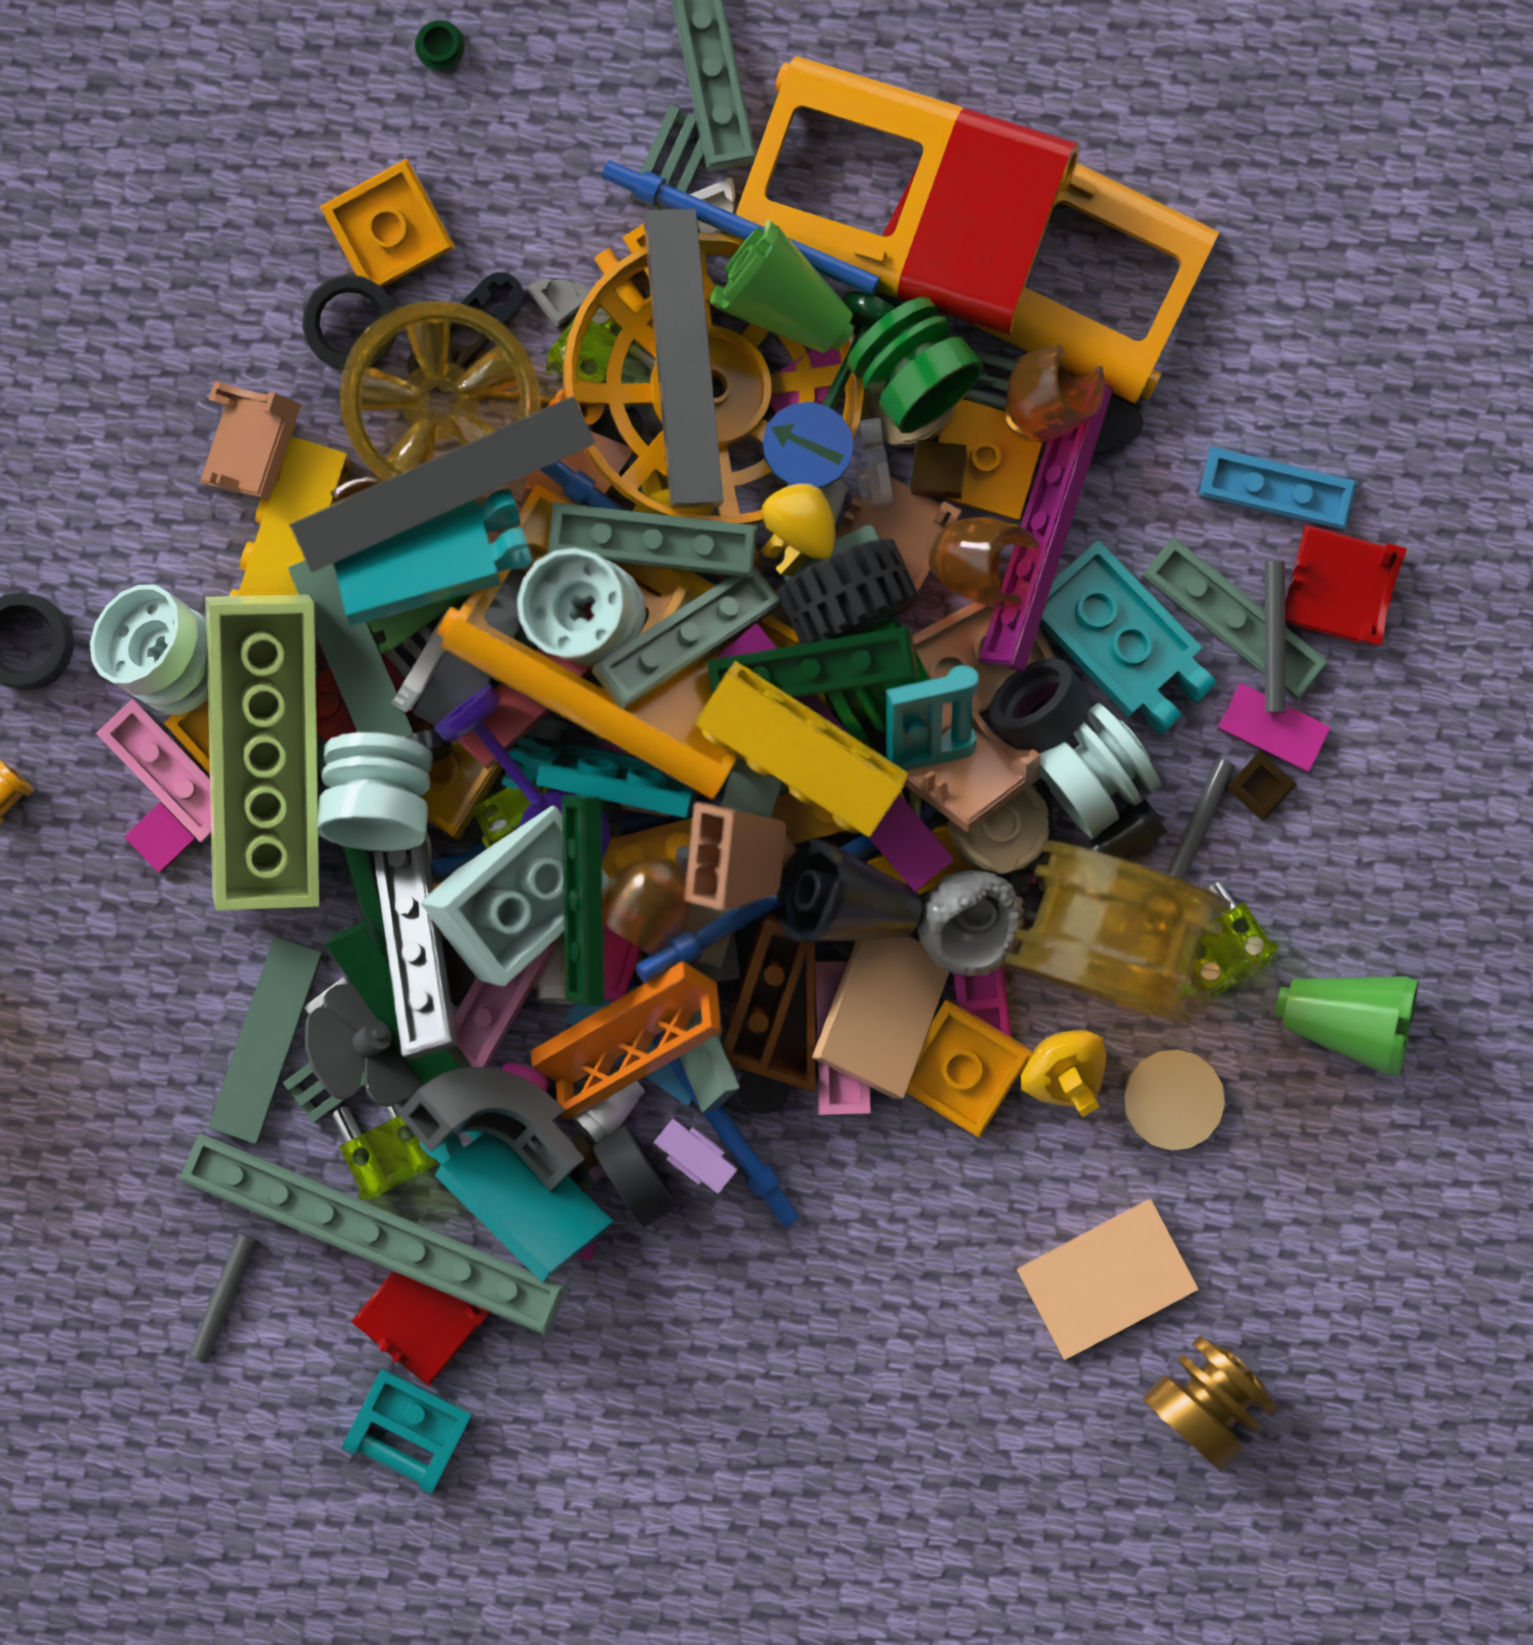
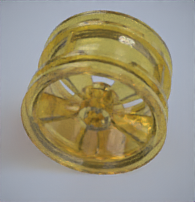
[339,301,540,481]
[1004,841,1231,1025]

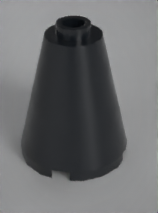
[777,839,924,943]

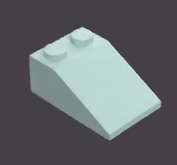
[420,806,613,986]

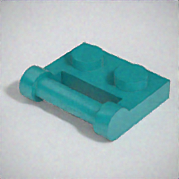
[887,666,978,771]
[341,1367,473,1495]

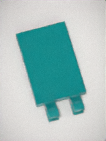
[333,488,532,627]
[1039,540,1217,736]
[502,735,699,818]
[420,1131,613,1283]

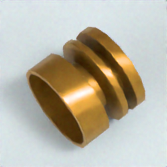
[1142,1335,1280,1473]

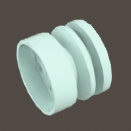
[517,548,646,667]
[90,585,208,715]
[1039,703,1162,839]
[317,733,433,851]

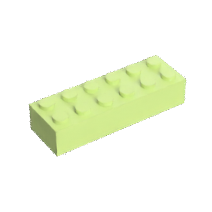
[206,595,319,910]

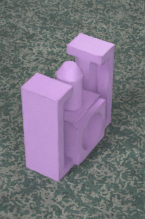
[654,1116,738,1194]

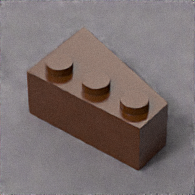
[720,909,816,1092]

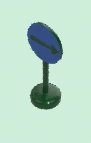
[762,291,896,489]

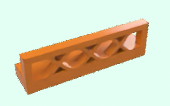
[531,961,721,1120]

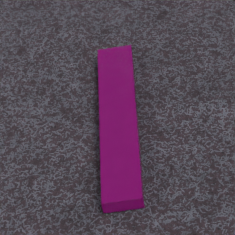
[978,381,1114,671]
[717,623,954,892]

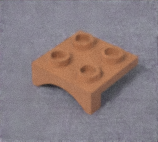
[200,381,301,500]
[835,467,962,592]
[904,705,1041,832]

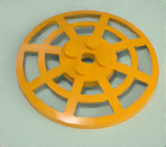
[563,233,864,525]

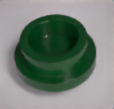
[415,20,465,71]

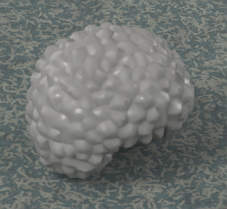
[918,870,1025,976]

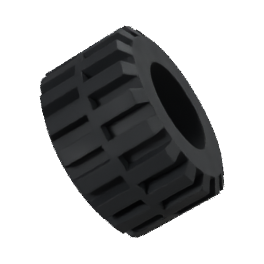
[778,539,919,644]

